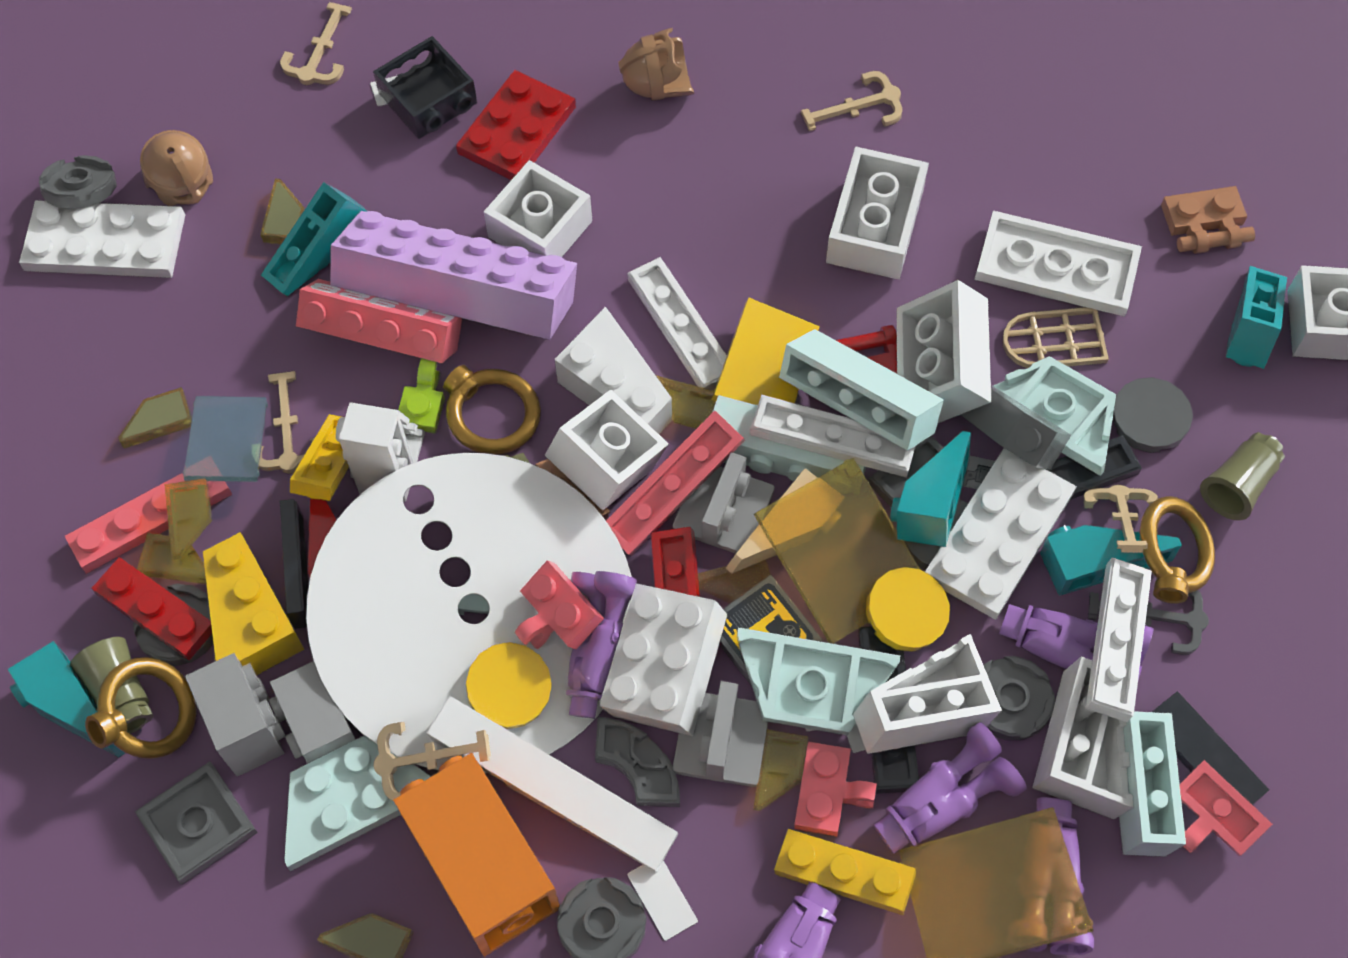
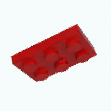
[456,70,576,180]

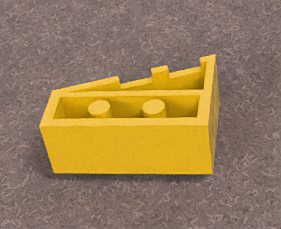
[203,532,305,675]

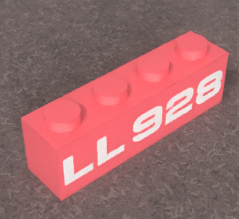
[296,279,462,363]

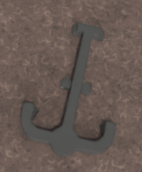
[1088,590,1209,655]

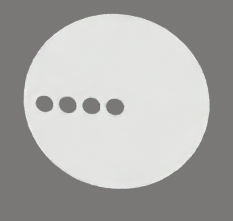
[306,453,632,773]

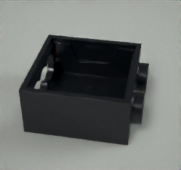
[373,36,477,139]

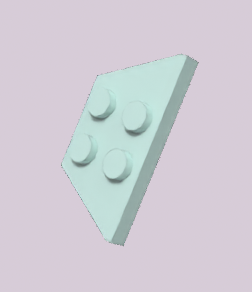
[993,356,1116,476]
[737,627,901,735]
[284,735,431,871]

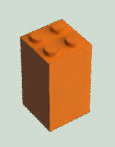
[393,753,560,957]

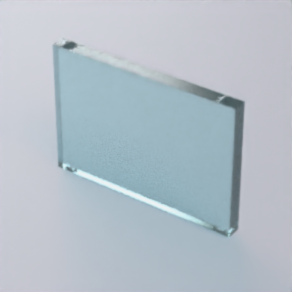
[183,396,268,482]

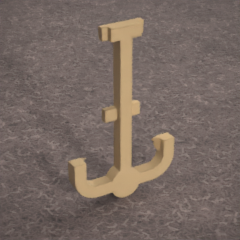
[280,2,352,85]
[800,71,902,131]
[252,371,315,474]
[1084,485,1158,553]
[374,722,491,801]

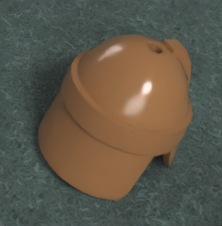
[618,28,694,101]
[140,130,213,206]

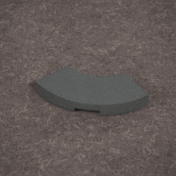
[595,717,680,807]

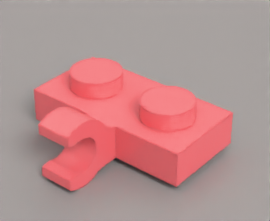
[515,560,604,650]
[794,742,877,837]
[1179,760,1272,857]

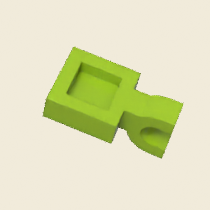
[398,358,445,434]

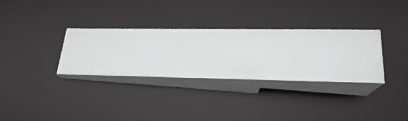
[427,696,678,872]

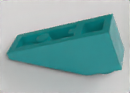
[261,182,368,296]
[1226,266,1287,369]
[890,431,971,547]
[1040,525,1182,596]
[8,641,125,758]

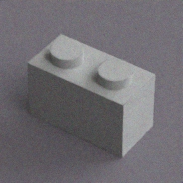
[269,661,356,763]

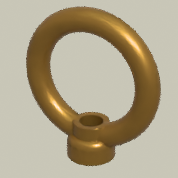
[443,365,541,455]
[1140,496,1215,603]
[85,657,197,759]

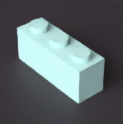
[1119,711,1186,856]

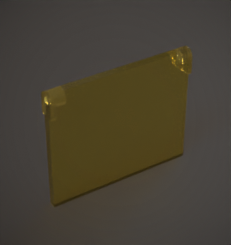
[753,458,919,644]
[899,807,1094,958]

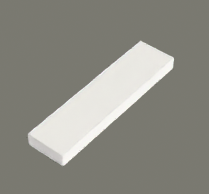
[627,257,727,394]
[750,395,915,478]
[1086,557,1152,722]

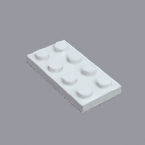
[19,200,185,278]
[975,211,1142,317]
[925,448,1077,620]

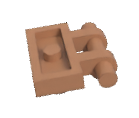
[1161,186,1255,254]

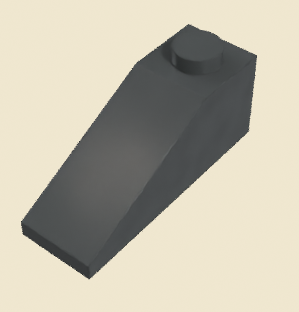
[960,385,1071,469]

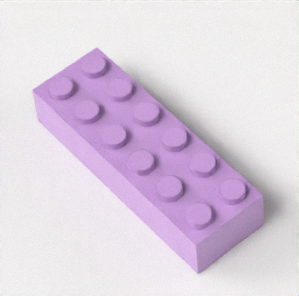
[330,211,577,340]

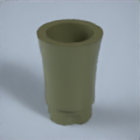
[1200,432,1285,521]
[69,637,153,734]

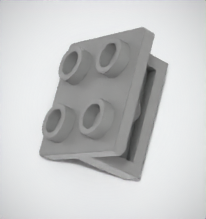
[673,452,774,554]
[673,681,768,787]

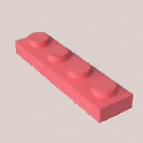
[606,410,745,556]
[65,458,232,574]

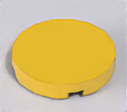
[866,567,950,652]
[465,642,552,729]

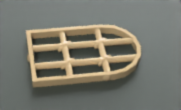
[1003,307,1109,368]

